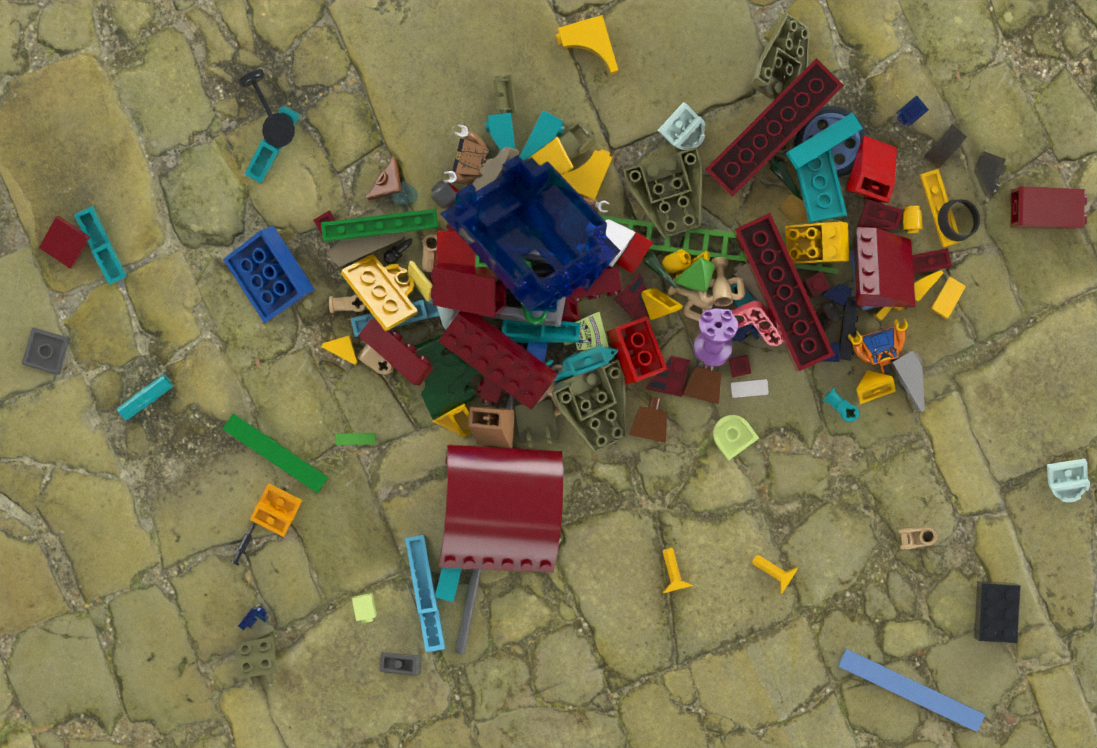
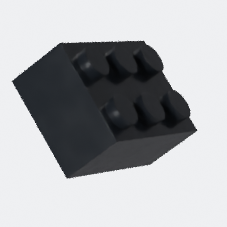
[974,581,1021,643]

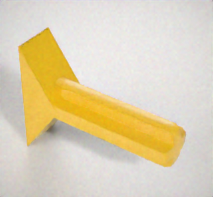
[663,548,694,593]
[752,555,798,595]

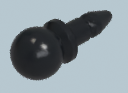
[383,238,413,265]

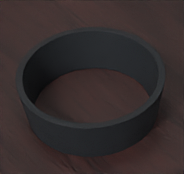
[938,199,980,242]

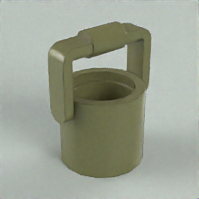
[559,122,596,161]

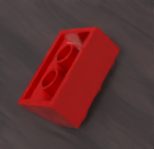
[605,316,667,385]

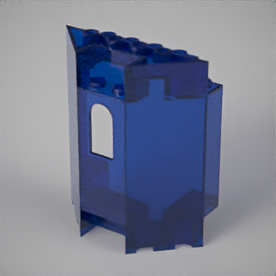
[440,155,621,311]

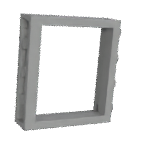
[485,245,573,326]

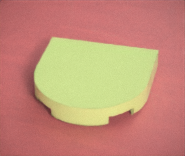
[713,415,759,461]

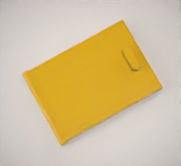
[520,137,574,194]

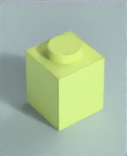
[352,593,377,623]

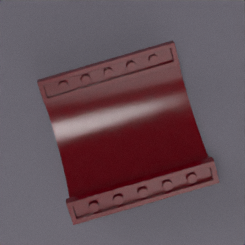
[439,445,563,573]

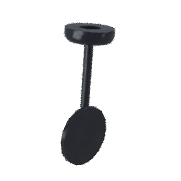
[238,69,295,148]

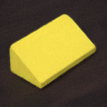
[407,261,433,302]

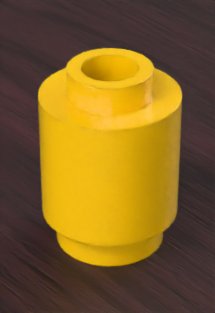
[903,206,923,234]
[662,249,691,273]

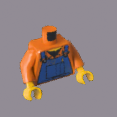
[848,318,908,374]

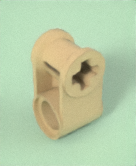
[357,344,394,375]
[898,527,937,549]

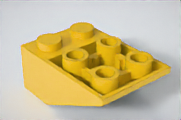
[785,222,849,264]

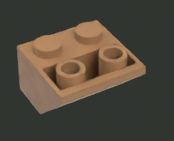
[469,406,515,448]

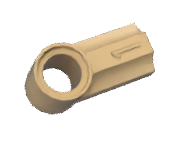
[422,234,437,272]

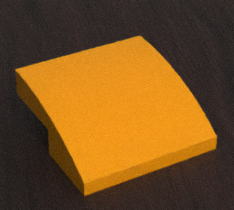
[250,483,303,537]

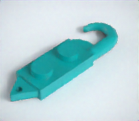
[545,344,618,381]

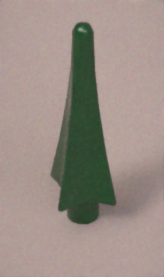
[769,156,803,201]
[642,251,677,289]

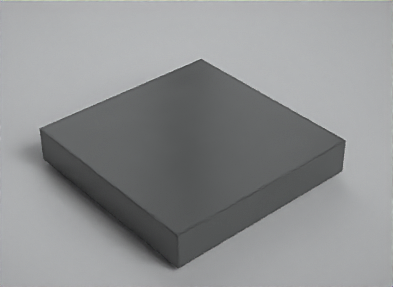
[22,327,70,375]

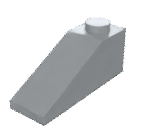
[891,351,925,412]

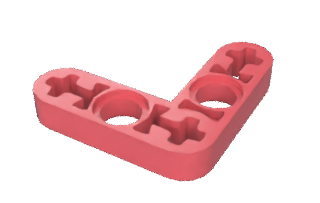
[731,301,783,346]

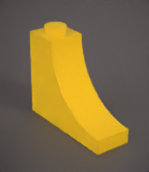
[555,15,619,75]
[553,149,613,199]

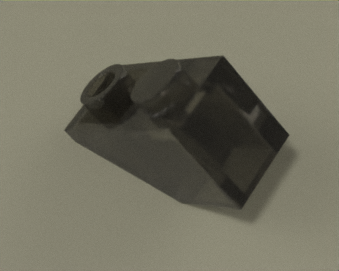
[974,151,1007,197]

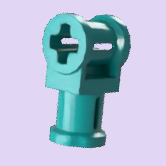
[822,388,859,422]

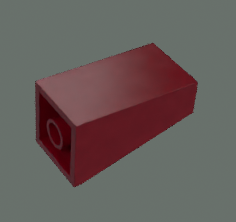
[1010,186,1087,229]
[431,263,506,317]

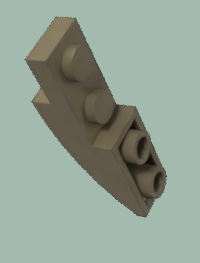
[455,147,519,206]

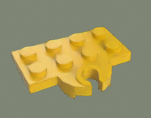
[341,254,418,332]

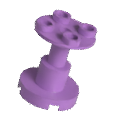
[693,309,738,366]

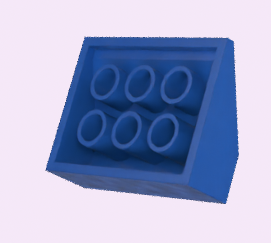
[223,225,315,323]

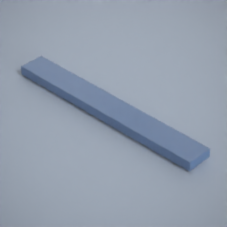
[838,649,985,732]

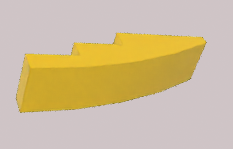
[873,270,944,321]

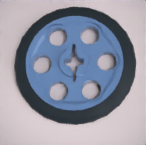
[795,106,866,178]

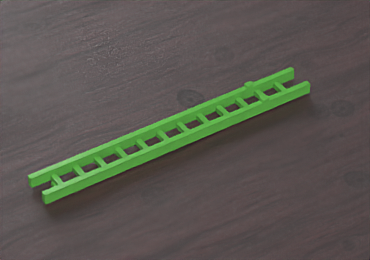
[590,215,838,274]

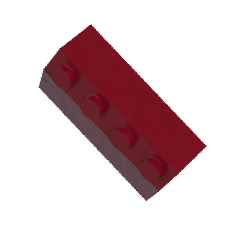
[853,227,916,308]

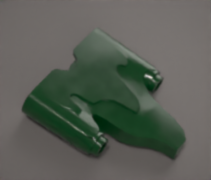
[415,335,480,420]

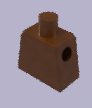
[682,364,722,404]
[629,396,667,443]

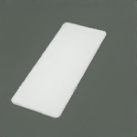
[731,379,769,398]

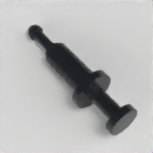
[230,523,256,566]

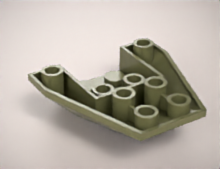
[751,13,810,101]
[623,147,702,238]
[552,359,627,453]

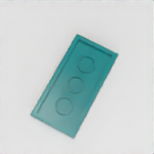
[795,149,847,224]

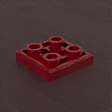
[39,215,90,269]

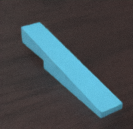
[351,299,440,337]
[405,535,446,653]

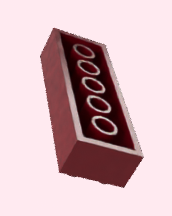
[439,311,558,410]

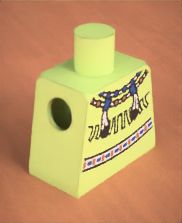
[564,312,609,350]

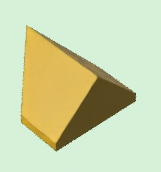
[432,403,472,438]

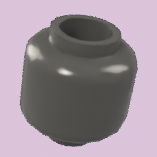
[431,180,459,208]

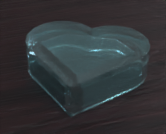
[393,181,418,204]

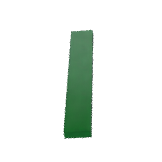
[321,209,439,242]
[223,413,329,494]

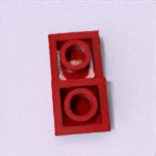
[617,232,653,274]

